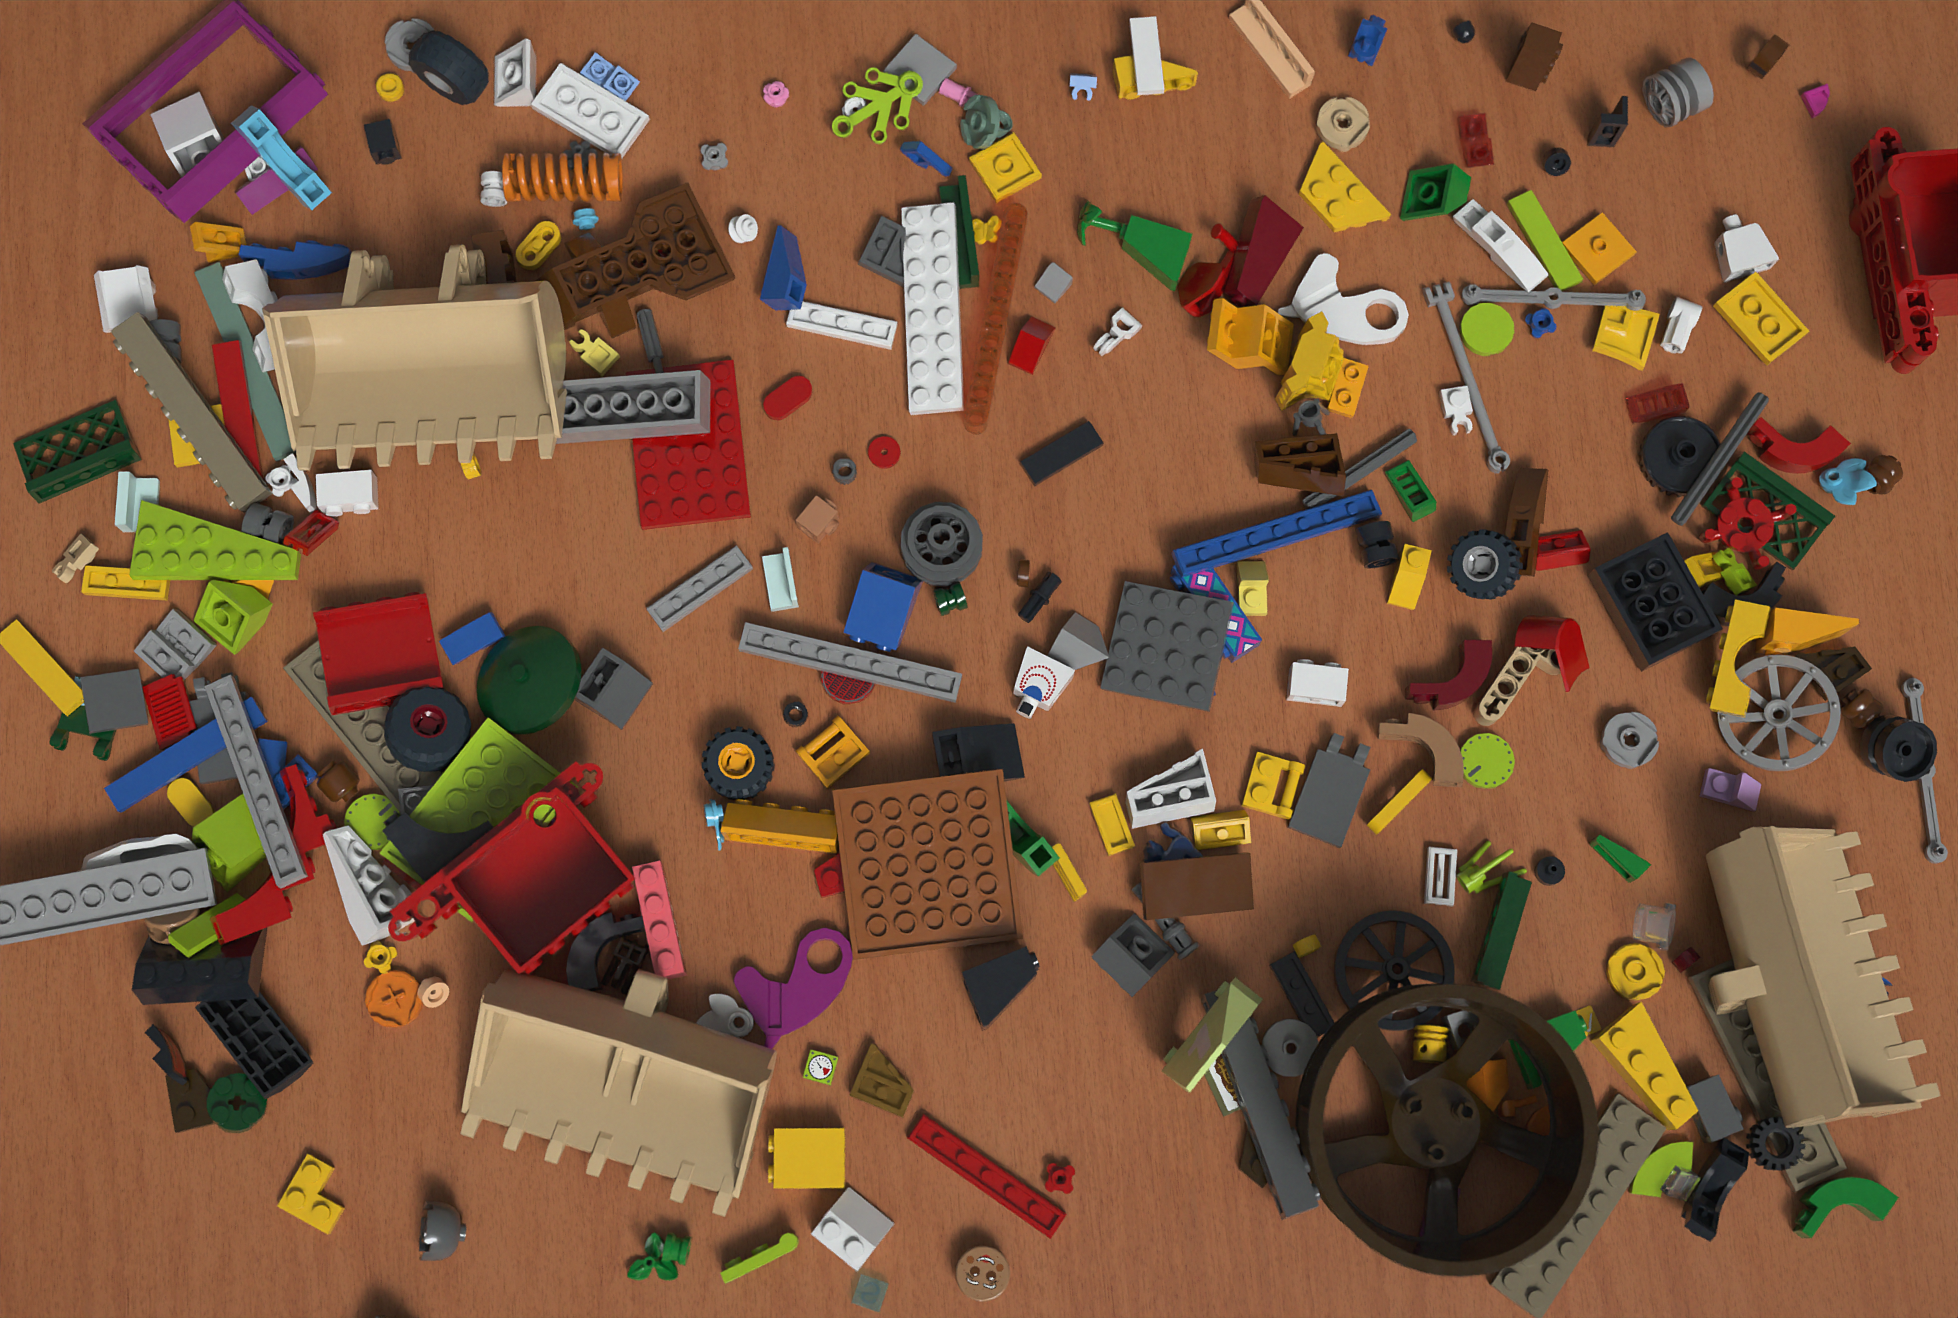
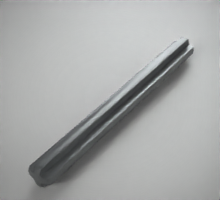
[1671,392,1769,526]

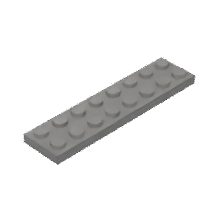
[0,847,217,945]

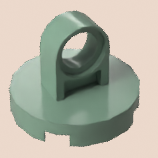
[960,95,1013,149]

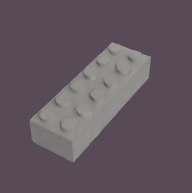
[556,370,710,444]

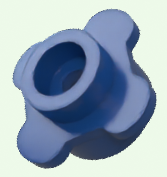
[1525,308,1557,338]

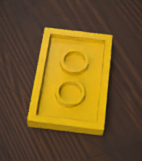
[1713,272,1809,366]

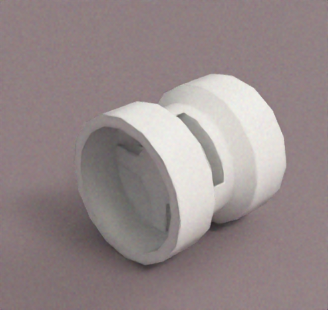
[480,171,507,207]

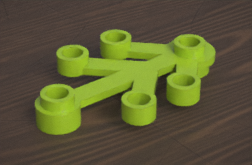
[832,67,923,144]

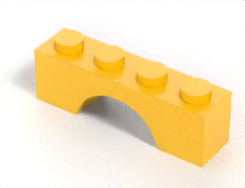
[1706,600,1771,718]

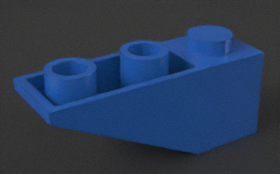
[760,225,807,311]

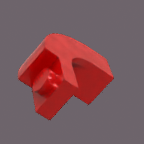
[1747,417,1851,474]

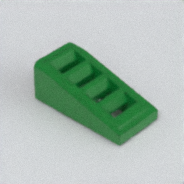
[1385,460,1437,522]
[1589,835,1651,883]

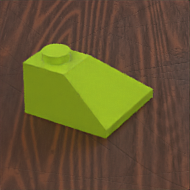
[194,580,273,655]

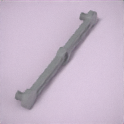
[1461,284,1646,311]
[1901,678,1948,864]

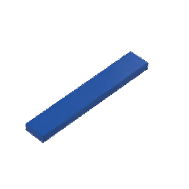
[104,696,268,813]

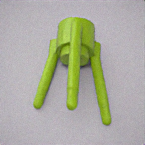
[1456,841,1527,894]

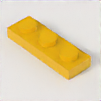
[81,566,171,601]

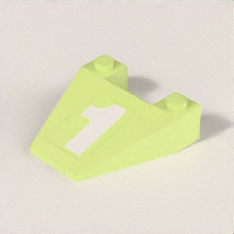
[1162,977,1263,1093]

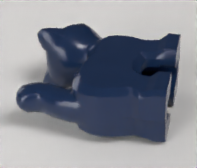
[1143,823,1203,862]

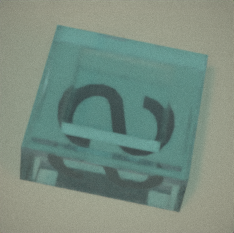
[851,1274,889,1312]

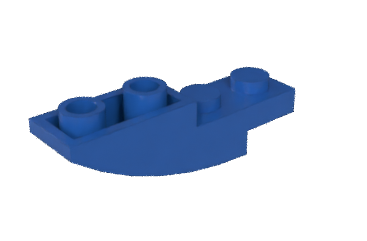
[239,240,352,280]

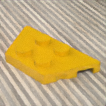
[1299,142,1391,232]

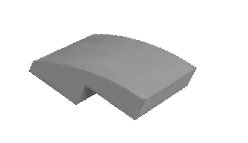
[134,609,217,681]

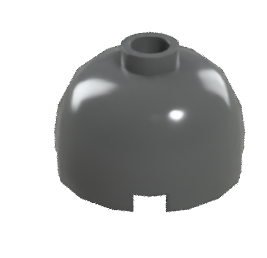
[419,1201,466,1261]

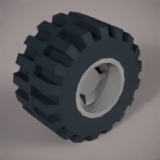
[1447,529,1523,600]

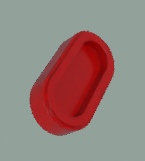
[763,376,813,420]

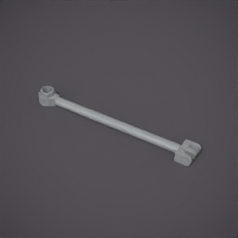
[1423,281,1510,474]

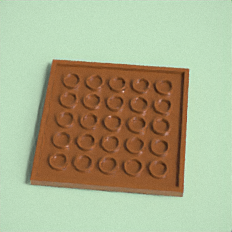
[832,768,1023,960]

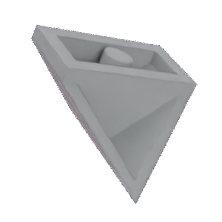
[1047,612,1110,670]

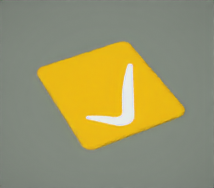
[1576,1006,1601,1036]

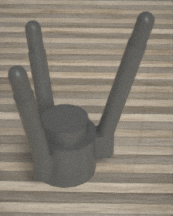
[1292,398,1330,436]

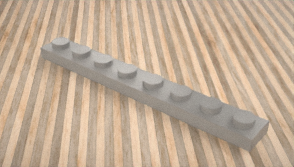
[738,622,962,703]
[204,675,307,888]

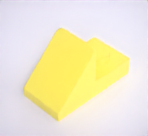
[1237,561,1269,616]

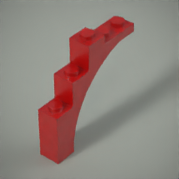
[210,764,337,945]

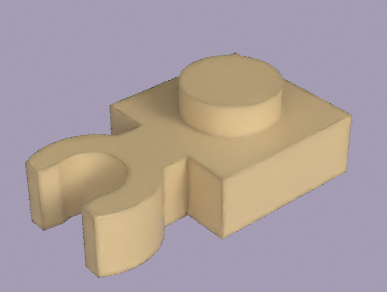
[52,534,99,584]

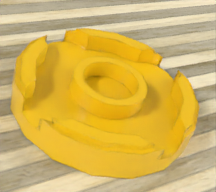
[1606,943,1665,1001]

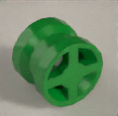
[662,1232,692,1266]

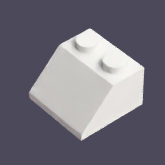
[811,1187,894,1271]

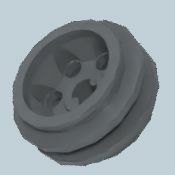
[901,502,983,586]

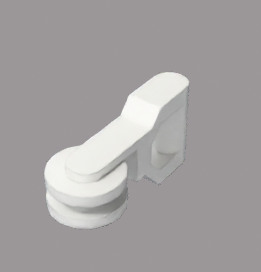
[1093,308,1143,356]

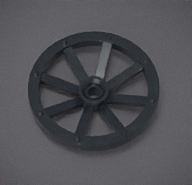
[1334,911,1455,1031]

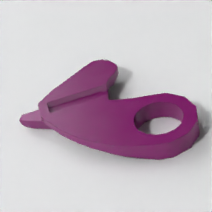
[734,928,853,1049]

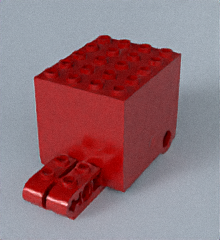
[1849,127,1958,374]
[388,761,636,974]

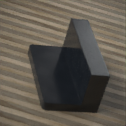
[1588,96,1628,147]

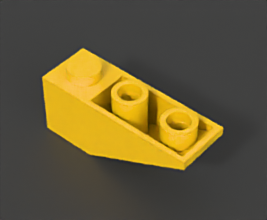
[1112,55,1198,99]

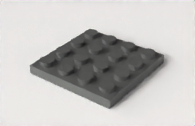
[1100,581,1234,712]

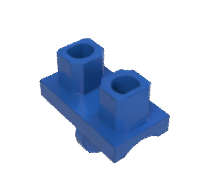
[1348,15,1388,66]

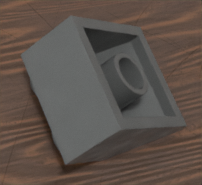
[1091,913,1175,997]

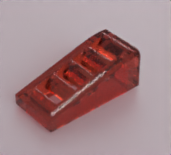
[1625,383,1690,424]

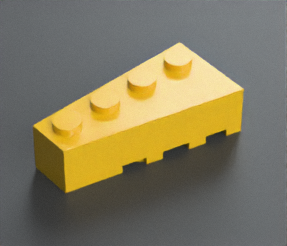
[1590,1002,1698,1131]

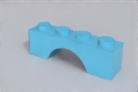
[231,105,332,210]

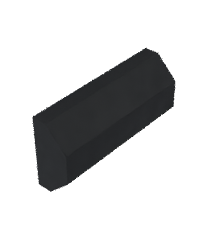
[195,992,314,1099]

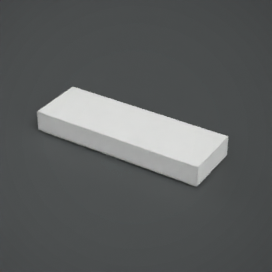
[1129,17,1164,96]

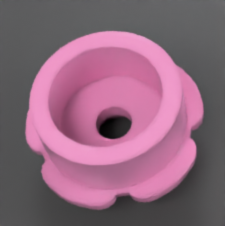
[763,81,789,107]

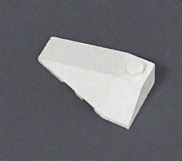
[323,826,415,946]

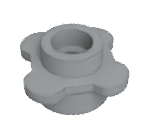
[701,143,728,170]

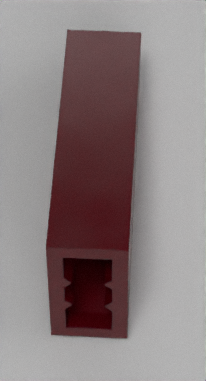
[1224,195,1304,308]

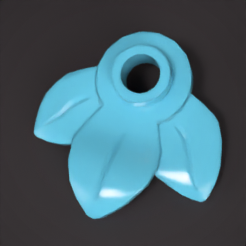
[1819,458,1877,505]
[704,799,725,851]

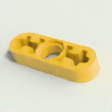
[1366,769,1433,835]

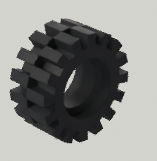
[1746,1117,1806,1171]

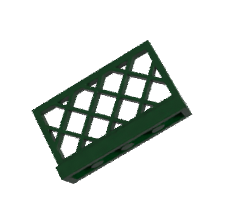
[13,400,142,504]
[1702,452,1835,570]

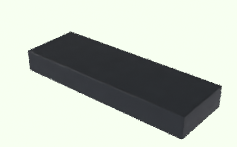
[1020,421,1104,487]
[1269,951,1335,1038]

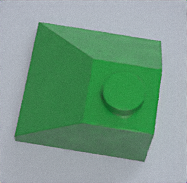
[1400,163,1471,221]

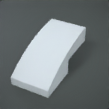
[283,453,317,513]

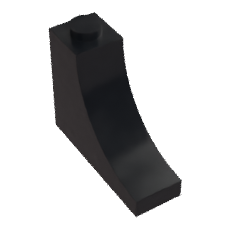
[382,812,494,882]

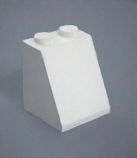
[150,92,225,177]

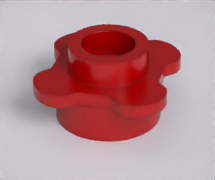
[1045,1163,1075,1194]

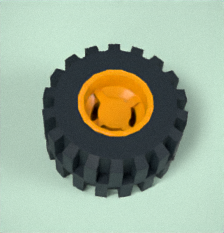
[701,726,775,800]

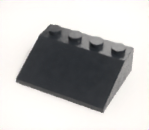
[1588,532,1723,672]
[131,927,268,1005]

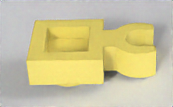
[570,329,620,376]

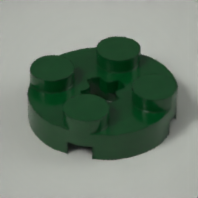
[207,1073,267,1133]

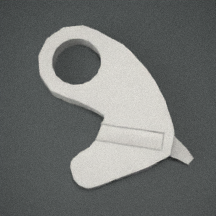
[1278,253,1409,345]

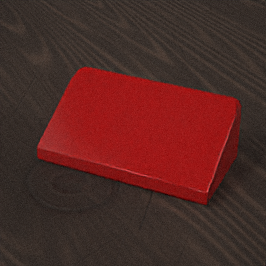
[1536,530,1591,571]

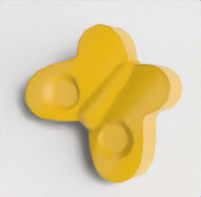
[972,216,1002,245]

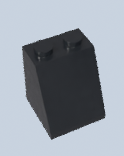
[961,947,1040,1031]

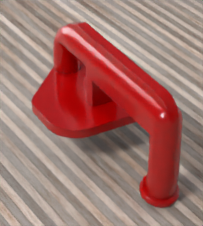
[1177,223,1238,317]

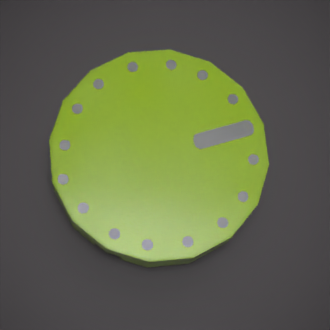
[1460,733,1515,789]
[344,794,401,850]

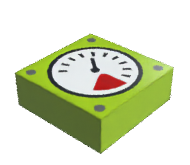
[803,1050,839,1086]

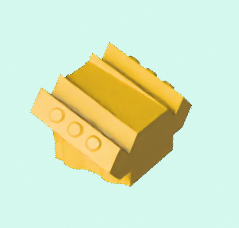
[1275,311,1344,411]

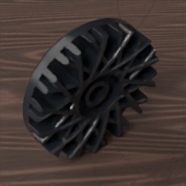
[1638,416,1721,497]

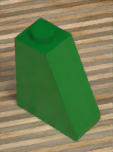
[1119,215,1193,292]
[1508,1010,1587,1090]

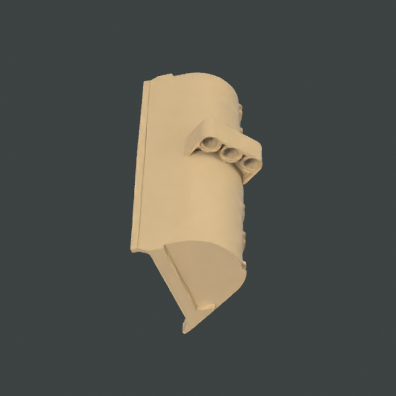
[1706,826,1941,1128]
[460,968,777,1217]

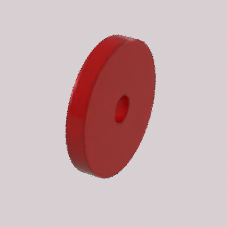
[868,436,901,469]

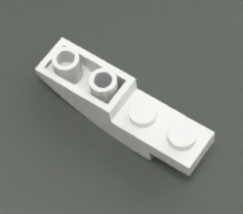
[1453,199,1548,293]

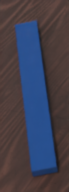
[1171,490,1382,578]

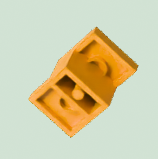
[1207,298,1294,375]

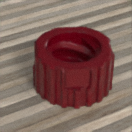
[1672,947,1701,973]

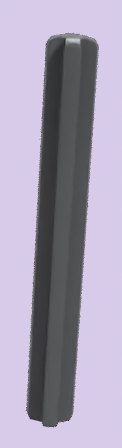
[1302,429,1417,509]

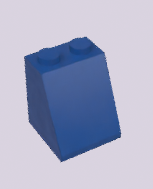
[843,562,923,652]

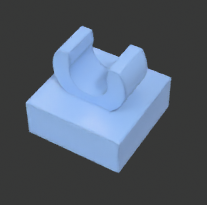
[1070,73,1097,100]

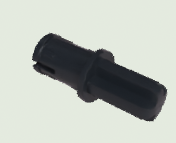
[1018,572,1062,623]

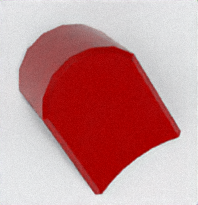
[1514,615,1590,692]

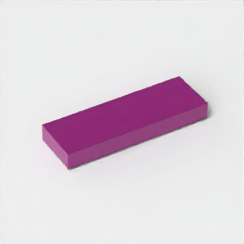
[234,146,318,215]

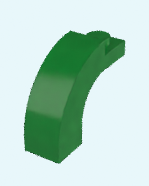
[1007,801,1060,876]
[1792,1177,1899,1238]

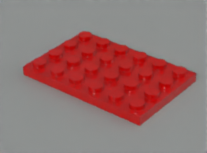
[626,360,751,530]

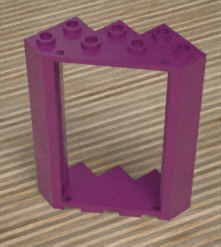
[83,0,328,223]

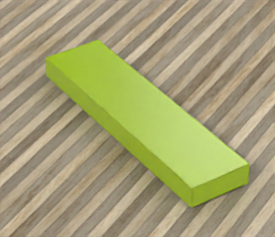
[1507,190,1583,292]

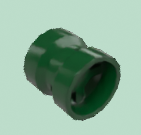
[933,582,968,616]

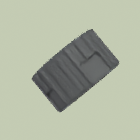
[833,458,857,485]

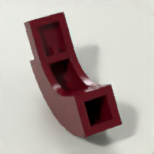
[1405,640,1492,711]

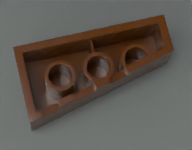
[471,230,517,284]

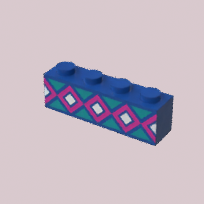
[1170,565,1262,663]

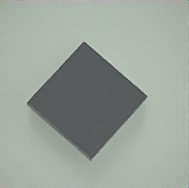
[80,669,148,734]

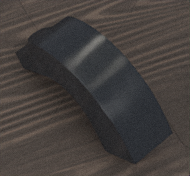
[1702,562,1786,626]
[566,913,645,992]
[1681,1138,1749,1242]

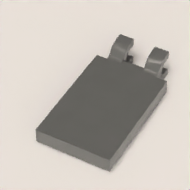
[189,672,249,785]
[1287,733,1371,848]

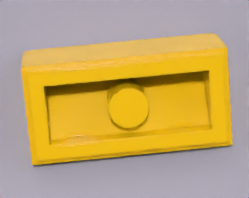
[1191,810,1251,850]

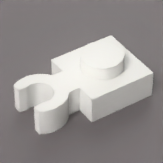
[1439,386,1473,436]

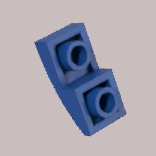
[439,612,505,665]

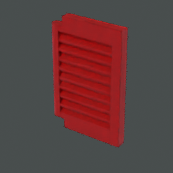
[142,674,197,750]

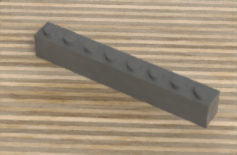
[1201,990,1320,1220]

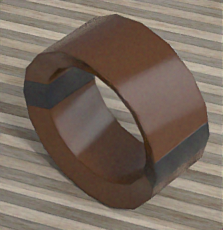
[1747,34,1790,80]

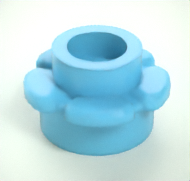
[572,208,599,230]

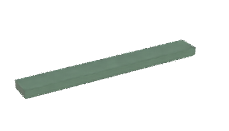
[194,262,296,462]

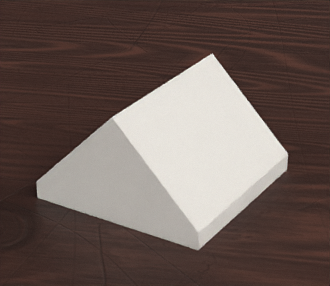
[494,39,536,107]

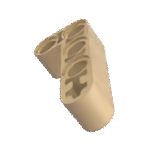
[1474,647,1561,726]

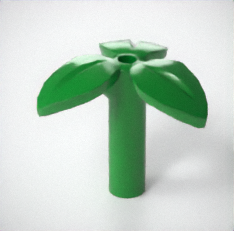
[1077,201,1122,246]
[627,1232,678,1281]

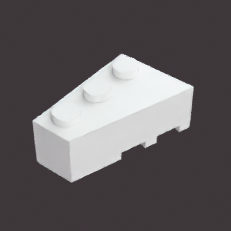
[1126,749,1216,829]

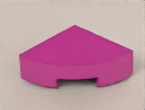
[1801,84,1830,119]

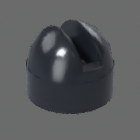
[1452,20,1475,44]

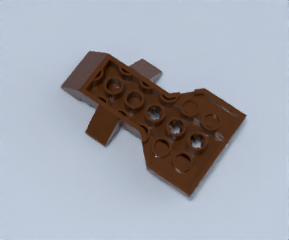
[536,182,735,339]

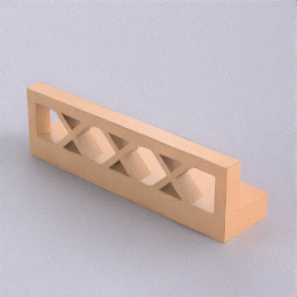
[1229,0,1315,99]

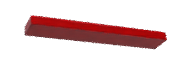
[212,340,267,501]
[907,1114,1067,1239]

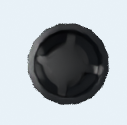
[1356,521,1399,569]

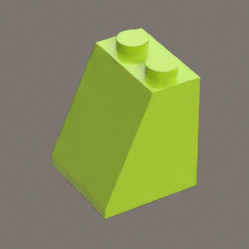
[192,794,267,892]

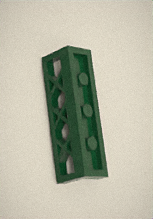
[939,175,979,289]
[1471,871,1532,990]

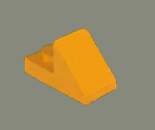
[190,222,247,262]

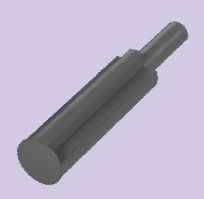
[636,309,664,374]

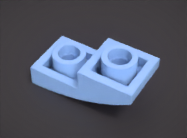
[580,52,640,102]

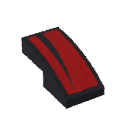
[144,1024,187,1085]

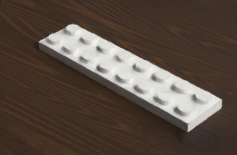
[901,202,964,415]

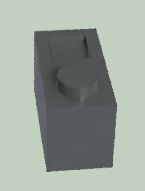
[1686,1075,1743,1143]

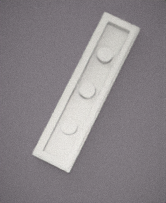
[786,301,897,350]

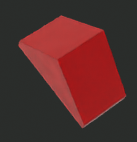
[1008,316,1056,375]

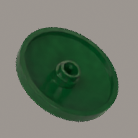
[477,626,581,735]

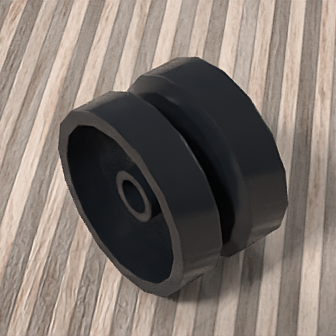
[1860,714,1937,782]

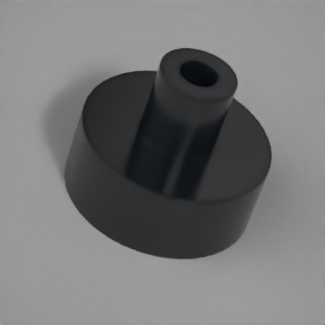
[1542,148,1571,176]
[1534,856,1565,886]

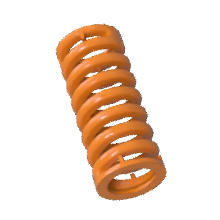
[502,153,623,202]

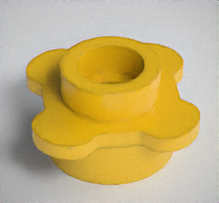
[364,941,397,974]

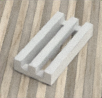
[1424,847,1457,907]

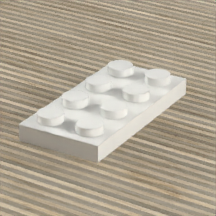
[531,63,650,158]

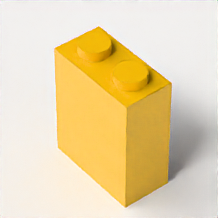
[768,1128,845,1189]

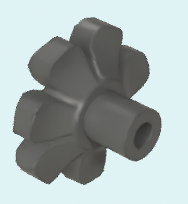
[564,141,598,174]

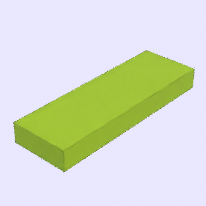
[168,893,245,957]

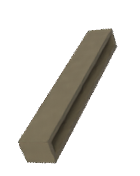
[111,312,273,512]

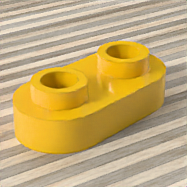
[516,221,561,270]

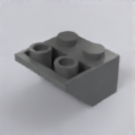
[575,648,653,730]

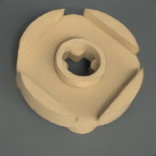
[1316,97,1370,152]

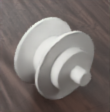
[728,214,758,243]

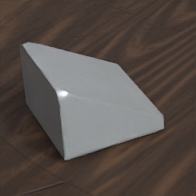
[1034,262,1073,303]

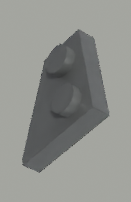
[858,216,906,287]

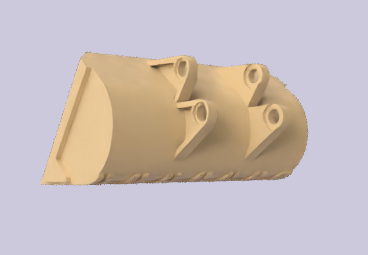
[262,244,567,471]

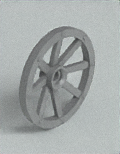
[1717,655,1841,771]

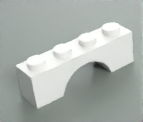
[222,259,278,372]

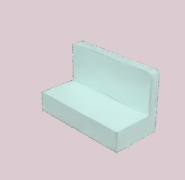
[115,472,160,532]
[762,547,799,612]

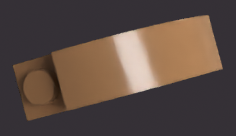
[1378,713,1464,787]

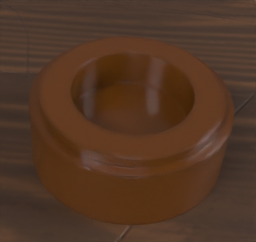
[1017,559,1030,587]

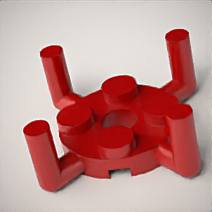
[1699,477,1797,570]

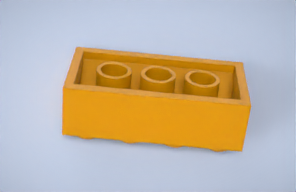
[721,799,839,854]

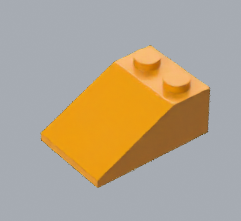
[1755,608,1859,656]

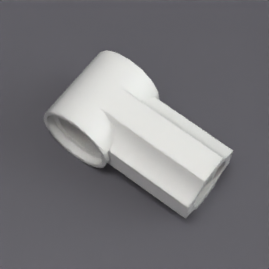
[1660,297,1702,354]

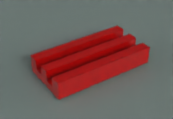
[283,510,339,556]

